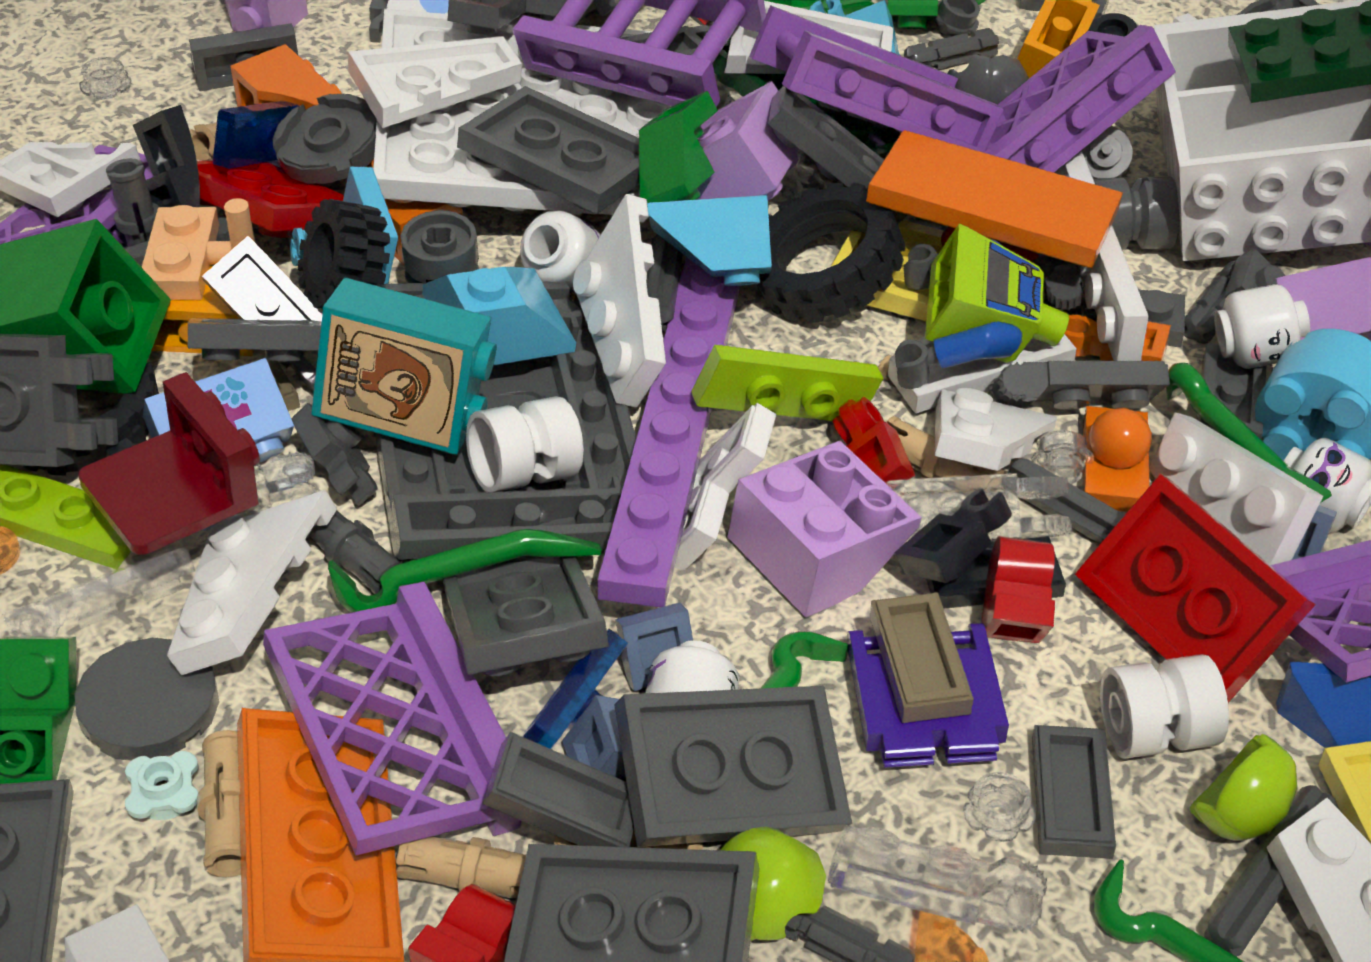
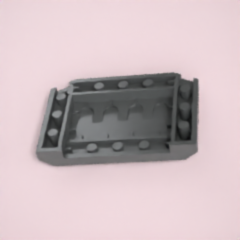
[375,282,636,560]

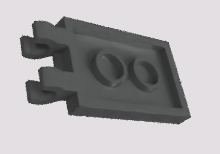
[0,334,118,467]

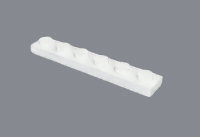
[1054,151,1149,361]

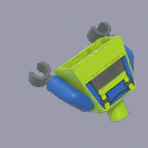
[895,223,1069,389]

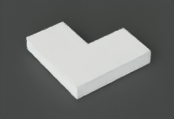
[674,403,776,570]

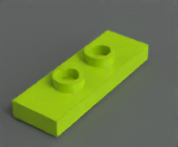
[691,344,884,421]
[0,464,131,570]

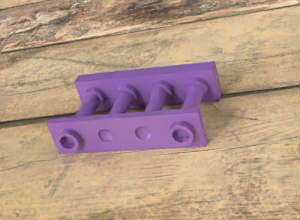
[512,0,766,107]
[749,5,1004,153]

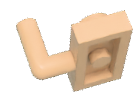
[142,198,255,300]

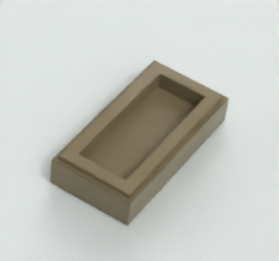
[870,593,974,723]

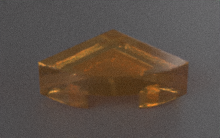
[914,904,989,962]

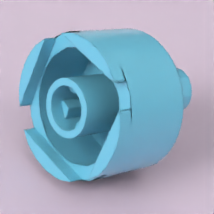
[1255,329,1371,461]

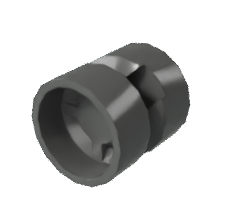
[1093,176,1180,250]
[400,210,479,283]

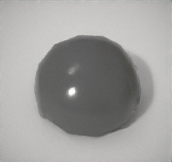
[947,55,1029,105]

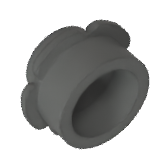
[933,0,980,36]

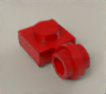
[833,397,915,491]

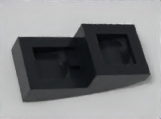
[133,105,200,207]

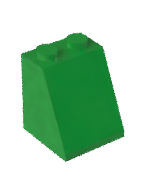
[0,219,171,394]

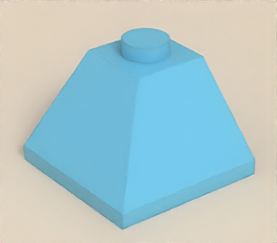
[647,195,772,286]
[422,267,576,365]

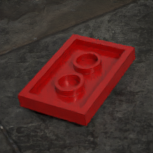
[197,159,344,238]
[1075,473,1316,703]

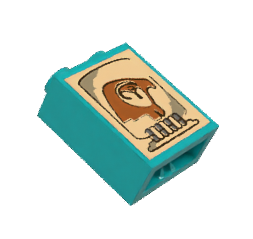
[311,277,497,455]

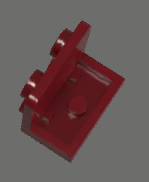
[78,372,260,555]

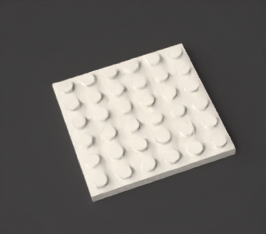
[373,9,671,218]

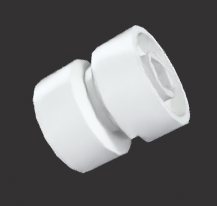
[466,396,584,492]
[1100,654,1229,759]

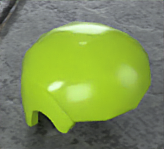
[1190,734,1298,840]
[721,826,826,941]

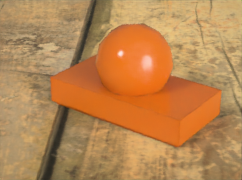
[1082,406,1152,512]

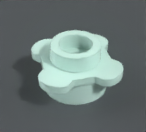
[125,751,199,820]

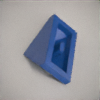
[1276,662,1371,748]

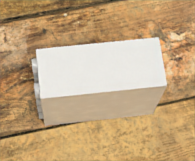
[1154,0,1371,261]

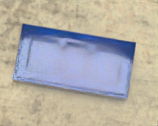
[213,101,299,169]
[522,629,628,749]

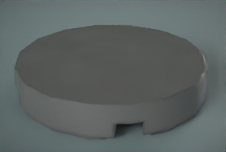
[273,94,377,184]
[74,637,219,761]

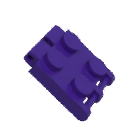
[847,623,1009,768]

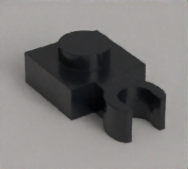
[894,488,1012,583]

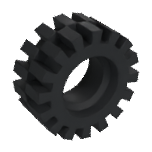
[298,199,390,309]

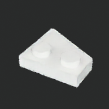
[0,142,141,217]
[935,388,1057,471]

